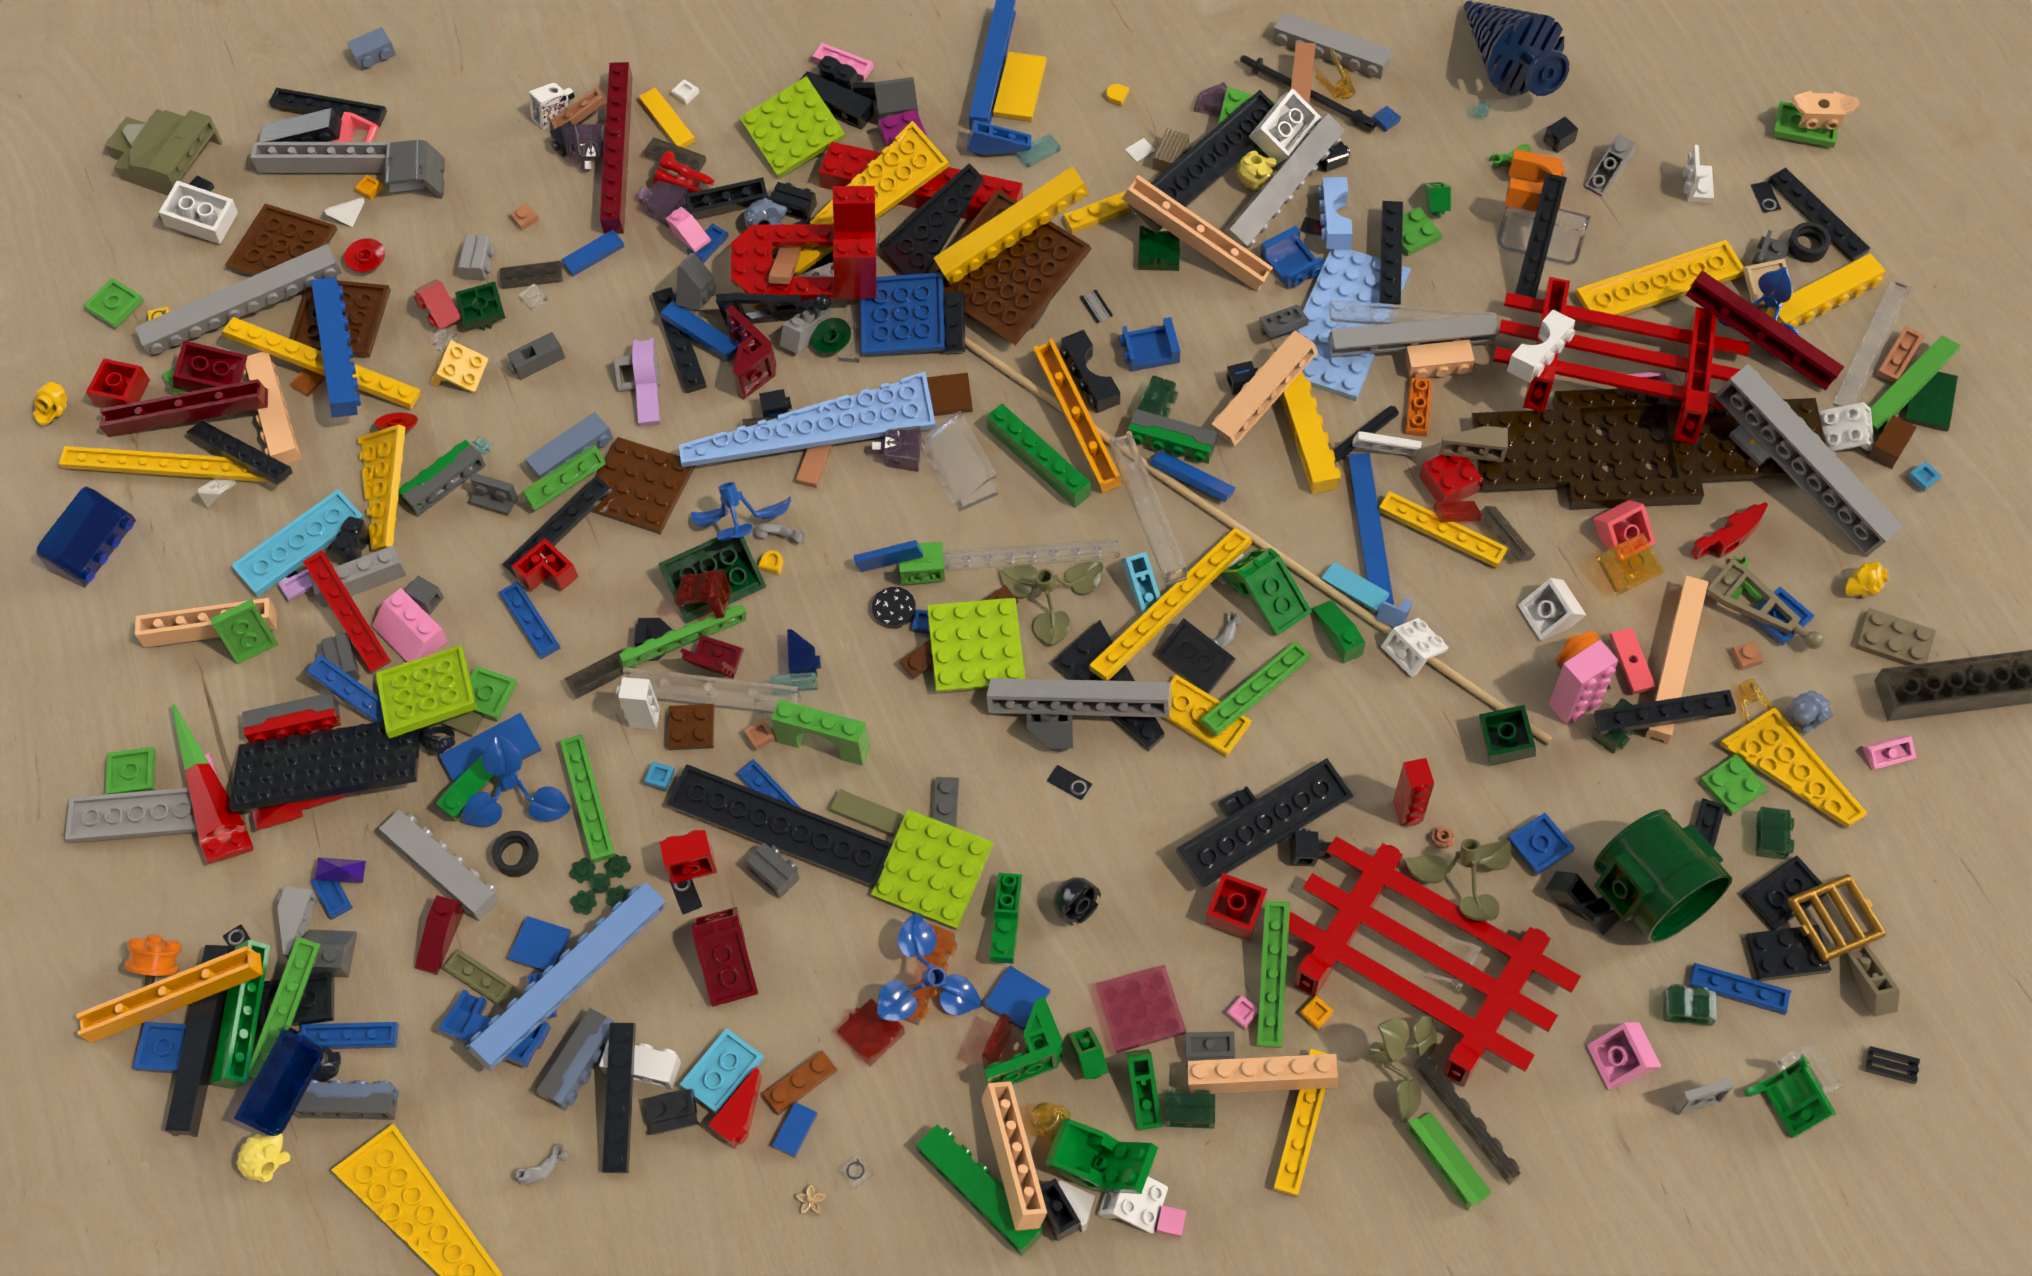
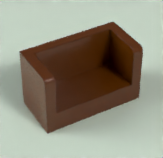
[1869,415,1917,469]

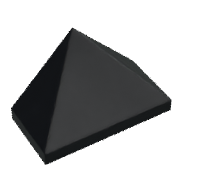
[1577,897,1620,936]

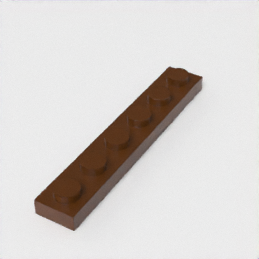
[900,585,1019,680]

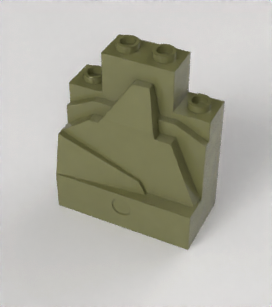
[105,109,223,196]

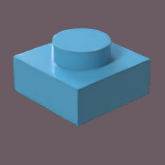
[1908,461,1942,492]
[644,762,675,791]

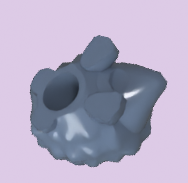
[744,198,787,228]
[1788,690,1834,736]

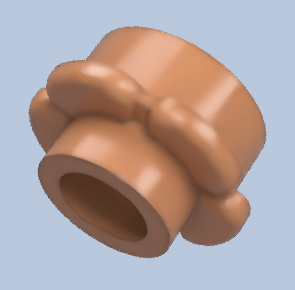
[1431,826,1455,849]

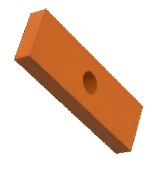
[1405,377,1432,437]

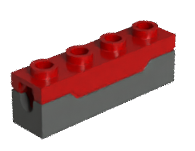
[242,692,341,744]

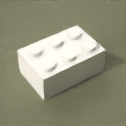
[1249,88,1321,164]
[159,181,238,244]

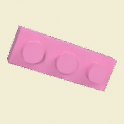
[813,43,873,81]

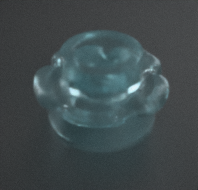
[1475,100,1490,120]
[472,436,493,455]

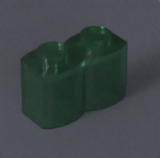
[1756,807,1794,860]
[1663,984,1717,1026]

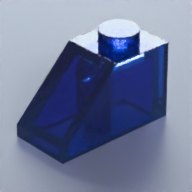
[787,629,821,679]

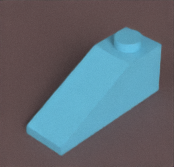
[1121,552,1161,615]

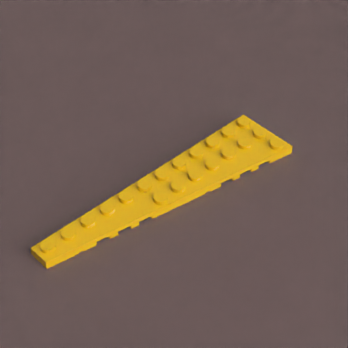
[741,121,950,308]
[331,1123,503,1276]

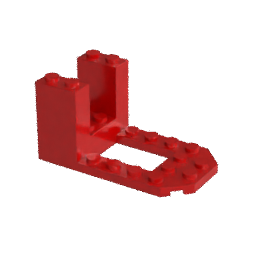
[731,186,877,299]

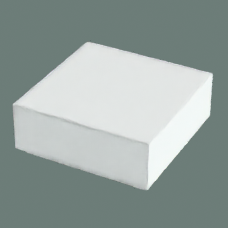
[671,79,699,105]

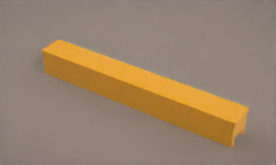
[1033,339,1122,494]
[76,946,263,1043]

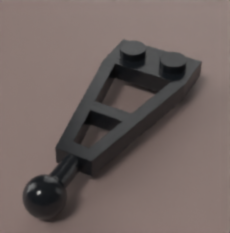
[716,293,831,325]

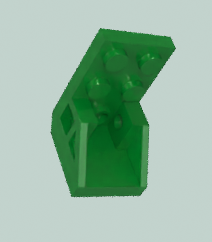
[1221,548,1312,636]
[984,996,1063,1086]
[1045,1118,1158,1194]

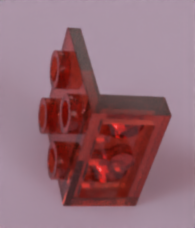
[674,570,731,619]

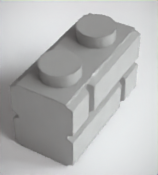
[458,234,495,280]

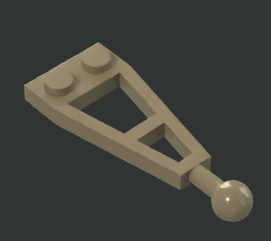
[1706,559,1824,649]

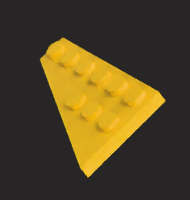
[357,424,405,551]
[1719,707,1868,828]

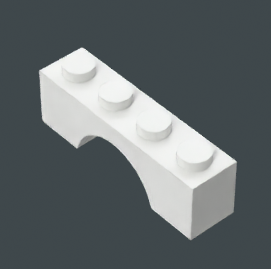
[1507,310,1575,383]

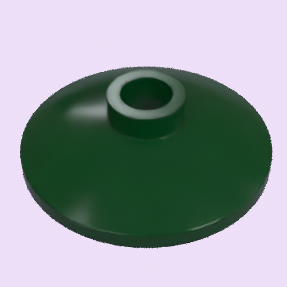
[811,318,851,355]

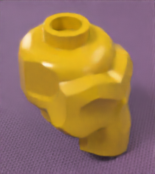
[33,382,67,426]
[1845,562,1889,598]

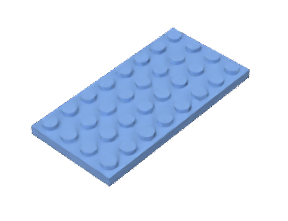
[1295,249,1411,401]

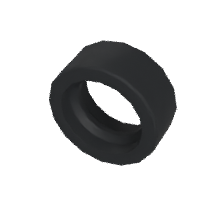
[1788,222,1831,263]
[492,831,539,877]

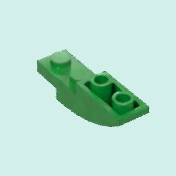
[990,873,1022,964]

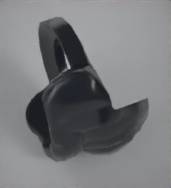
[420,726,455,755]
[303,1046,341,1082]

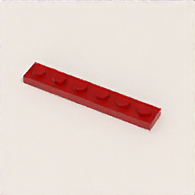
[303,550,392,673]

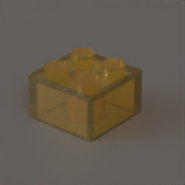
[1596,533,1664,596]

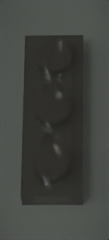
[644,137,707,172]
[500,261,563,289]
[1480,506,1536,560]
[564,648,636,699]

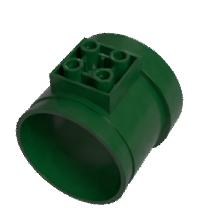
[1593,809,1732,943]

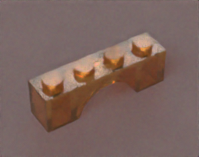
[903,923,958,1025]

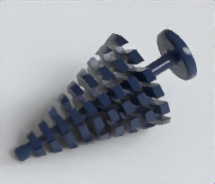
[1464,1,1570,96]

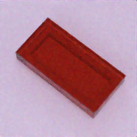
[1433,501,1482,522]

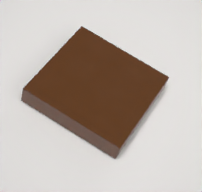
[927,372,973,416]

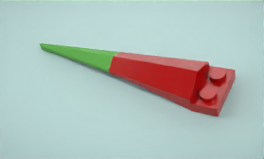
[172,704,253,864]

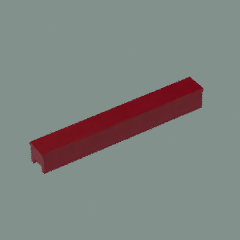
[1685,270,1844,391]
[99,379,268,437]

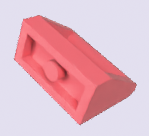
[332,112,378,142]

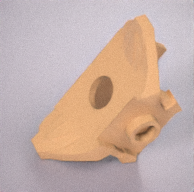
[1792,91,1859,130]

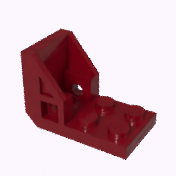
[725,305,777,400]
[691,907,759,1007]

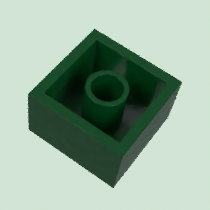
[1479,705,1536,766]

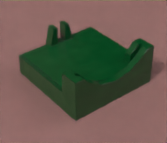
[1138,226,1180,271]
[455,281,505,330]

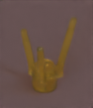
[1316,49,1356,99]
[1737,679,1774,725]

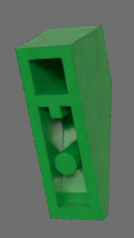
[1312,600,1366,664]
[436,753,495,820]
[1125,1049,1162,1131]

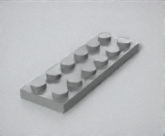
[65,788,197,843]

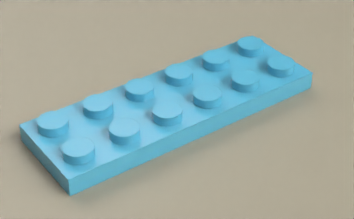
[231,489,365,597]

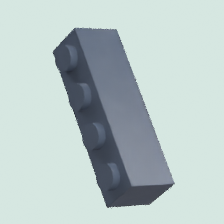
[525,412,613,480]

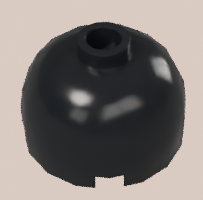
[1053,877,1101,926]

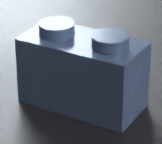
[347,27,396,71]

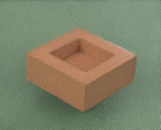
[510,203,539,230]
[1731,641,1764,670]
[744,719,775,751]

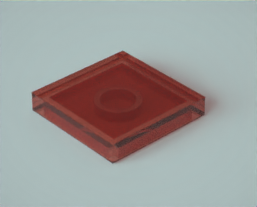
[982,1013,1012,1070]

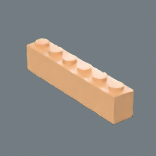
[1212,330,1318,447]
[244,352,301,464]
[135,598,277,648]
[1188,1054,1339,1095]
[981,1081,1047,1231]

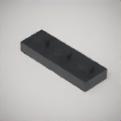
[943,290,965,354]

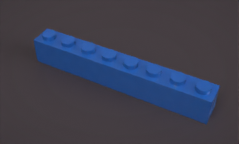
[311,277,361,418]

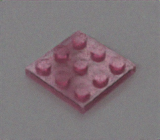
[1096,964,1186,1053]

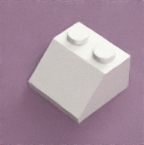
[1518,578,1586,641]

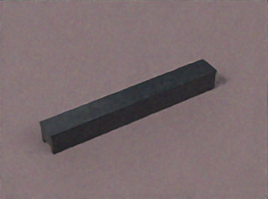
[165,945,232,1137]

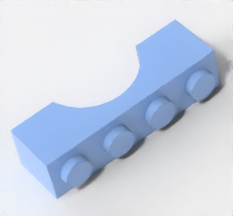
[1318,177,1353,249]

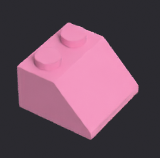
[1587,1022,1662,1090]

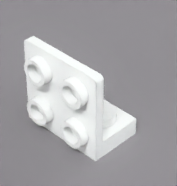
[1683,145,1714,203]
[1820,402,1875,451]
[1381,618,1449,677]
[1098,1177,1168,1234]

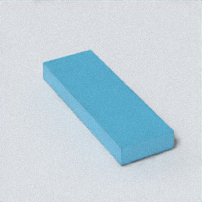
[1321,562,1389,613]

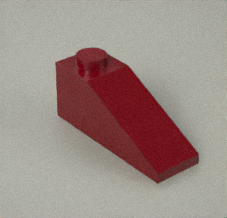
[415,895,465,975]

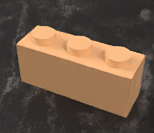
[1405,340,1475,379]

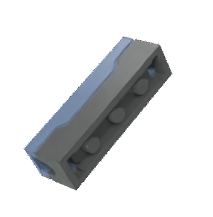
[536,1008,615,1111]
[291,1080,399,1120]

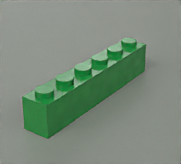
[987,403,1091,508]
[211,939,270,1089]
[916,1124,1043,1256]

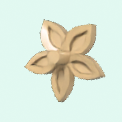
[796,1185,826,1214]

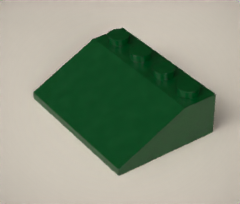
[658,537,767,624]

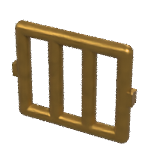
[1787,874,1886,961]

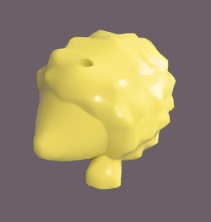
[1236,151,1277,191]
[236,1132,290,1183]

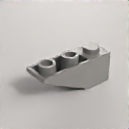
[1585,133,1637,196]
[779,307,833,354]

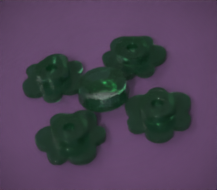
[569,854,631,915]

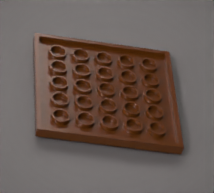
[932,190,1092,346]

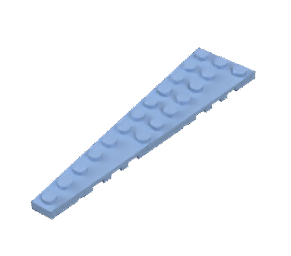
[679,372,936,467]

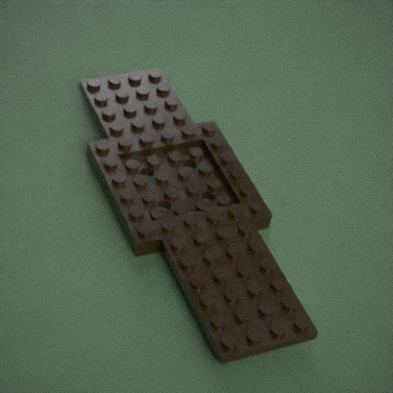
[1471,388,1826,510]

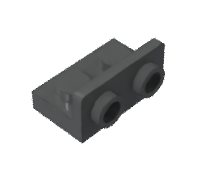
[1752,230,1790,264]
[1259,304,1308,338]
[470,473,518,515]

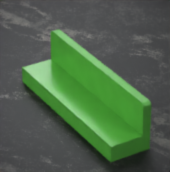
[522,444,606,510]
[1406,1113,1491,1211]

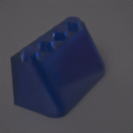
[36,487,136,588]
[233,1026,324,1136]

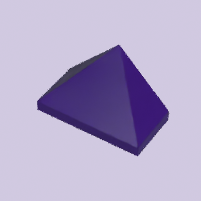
[315,857,366,883]

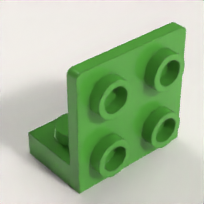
[899,541,945,585]

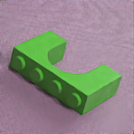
[771,699,870,766]

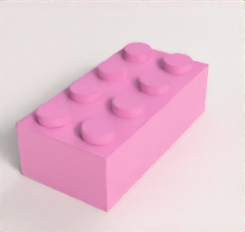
[1548,640,1619,724]

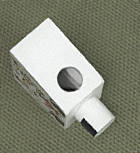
[529,83,575,130]

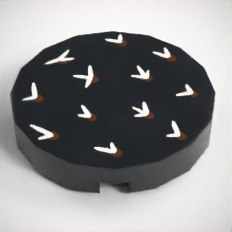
[872,587,916,629]

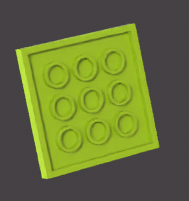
[739,76,847,179]
[927,598,1025,693]
[376,644,477,739]
[871,809,994,930]

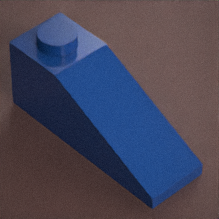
[967,120,1031,156]

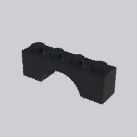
[1059,329,1120,413]

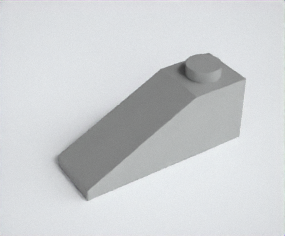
[277,885,318,960]

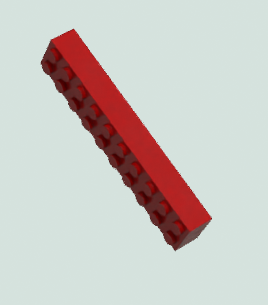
[818,142,1023,221]

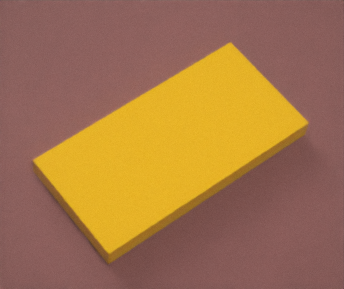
[993,52,1047,121]
[1161,675,1252,758]

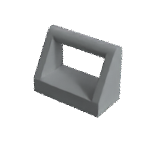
[614,353,661,392]

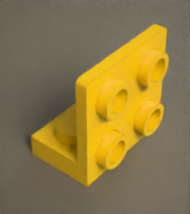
[430,340,488,393]

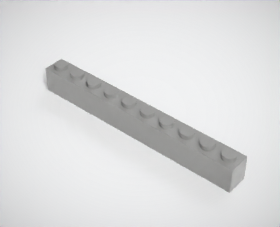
[135,244,342,356]

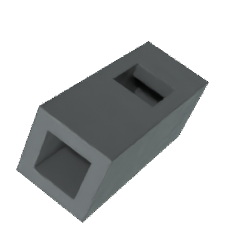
[507,332,565,380]

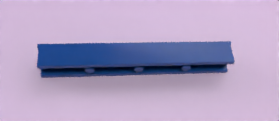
[969,0,1016,130]

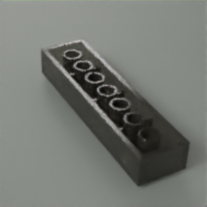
[1874,650,2032,721]

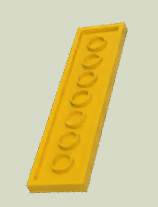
[1575,240,1744,316]

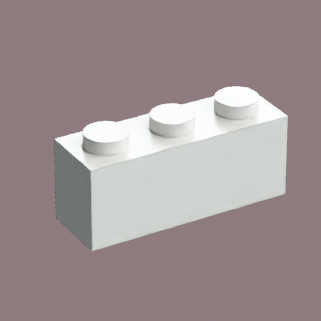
[616,677,660,730]
[599,1039,681,1090]

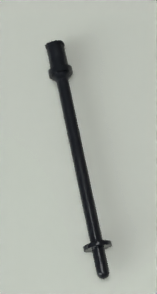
[1240,55,1378,132]

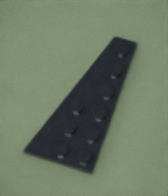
[879,163,984,275]
[1053,620,1165,752]

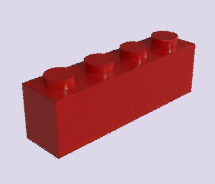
[1393,758,1434,826]

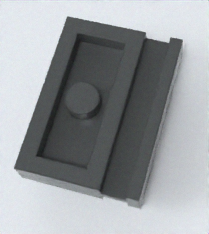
[1185,1031,1235,1068]

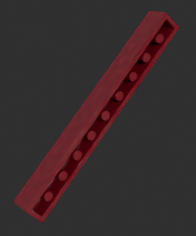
[600,62,633,234]

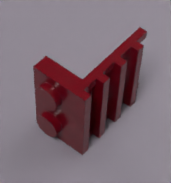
[680,635,744,678]

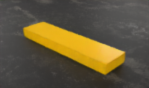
[639,87,696,151]

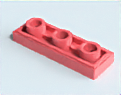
[1610,628,1656,695]

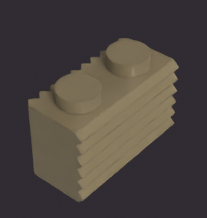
[1152,128,1192,172]

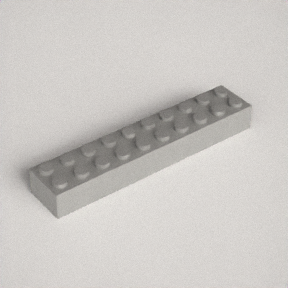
[1714,364,1903,557]

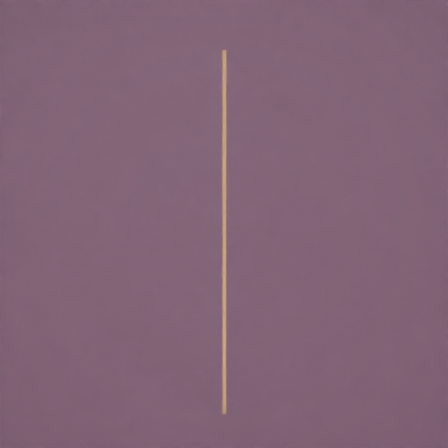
[965,336,1553,745]

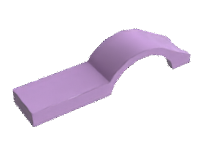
[632,338,661,426]

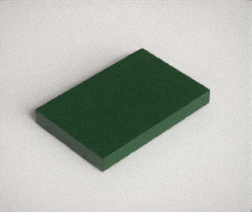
[1904,371,1958,432]

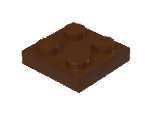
[667,704,715,750]

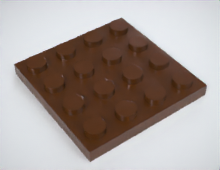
[225,203,337,277]
[290,280,391,357]
[591,437,696,535]

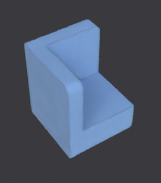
[1376,599,1413,628]

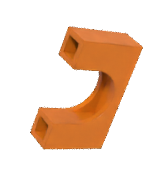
[1505,149,1565,212]

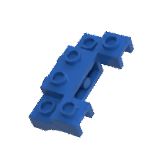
[439,989,551,1068]

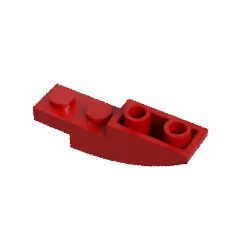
[1691,502,1768,560]
[252,793,348,830]

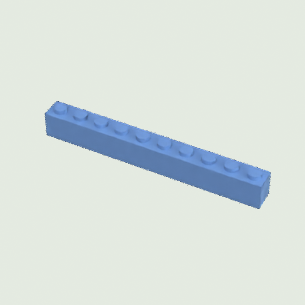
[469,882,666,1072]

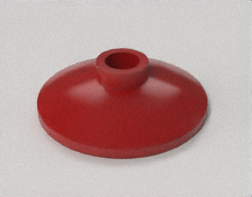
[344,238,385,273]
[375,412,418,431]

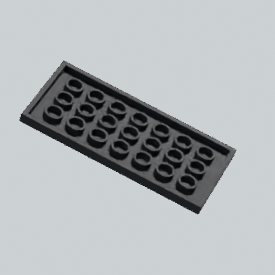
[229,720,421,812]

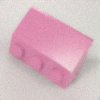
[372,588,448,662]

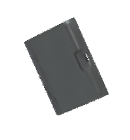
[385,140,445,199]

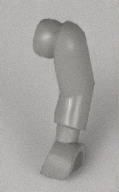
[756,523,805,543]
[1211,611,1243,649]
[515,1143,568,1185]

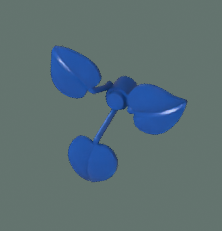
[1717,267,1799,335]
[691,482,791,541]
[462,734,571,827]
[877,913,982,1021]

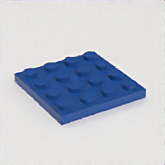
[861,272,945,356]

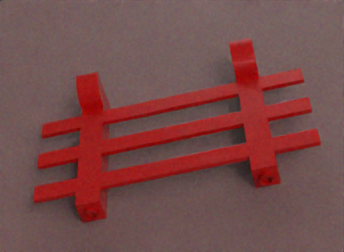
[1493,277,1750,444]
[1289,836,1581,1087]

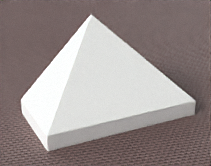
[324,196,365,227]
[198,479,236,508]
[1058,1181,1095,1232]

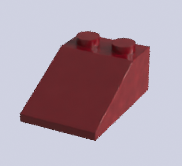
[173,340,248,392]

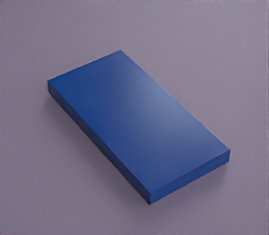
[439,712,542,782]

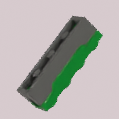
[1127,409,1217,464]
[398,439,486,517]

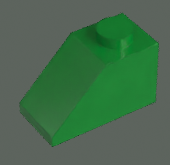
[1423,182,1451,215]
[1068,1027,1109,1080]

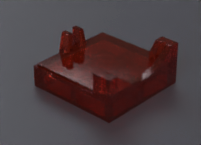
[836,998,905,1067]

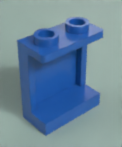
[1260,226,1324,289]
[1119,317,1180,372]

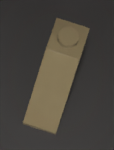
[1438,426,1508,462]
[1844,944,1900,1017]

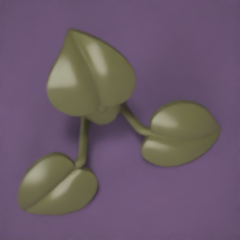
[1001,561,1104,645]
[1405,839,1512,921]
[1369,1016,1437,1123]

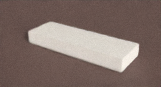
[1352,431,1422,456]

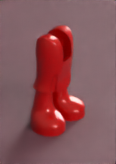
[653,151,715,193]

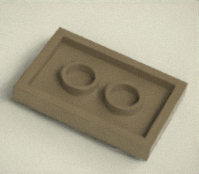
[1856,608,1936,671]

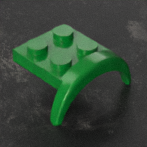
[1744,1056,1836,1138]

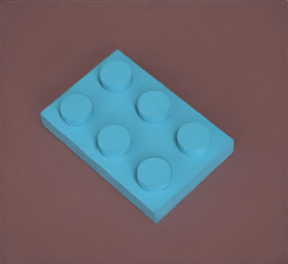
[679,1028,765,1115]

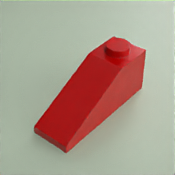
[709,1067,762,1149]

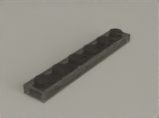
[1414,1054,1521,1185]

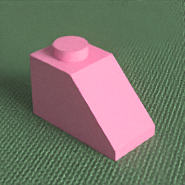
[665,207,711,252]

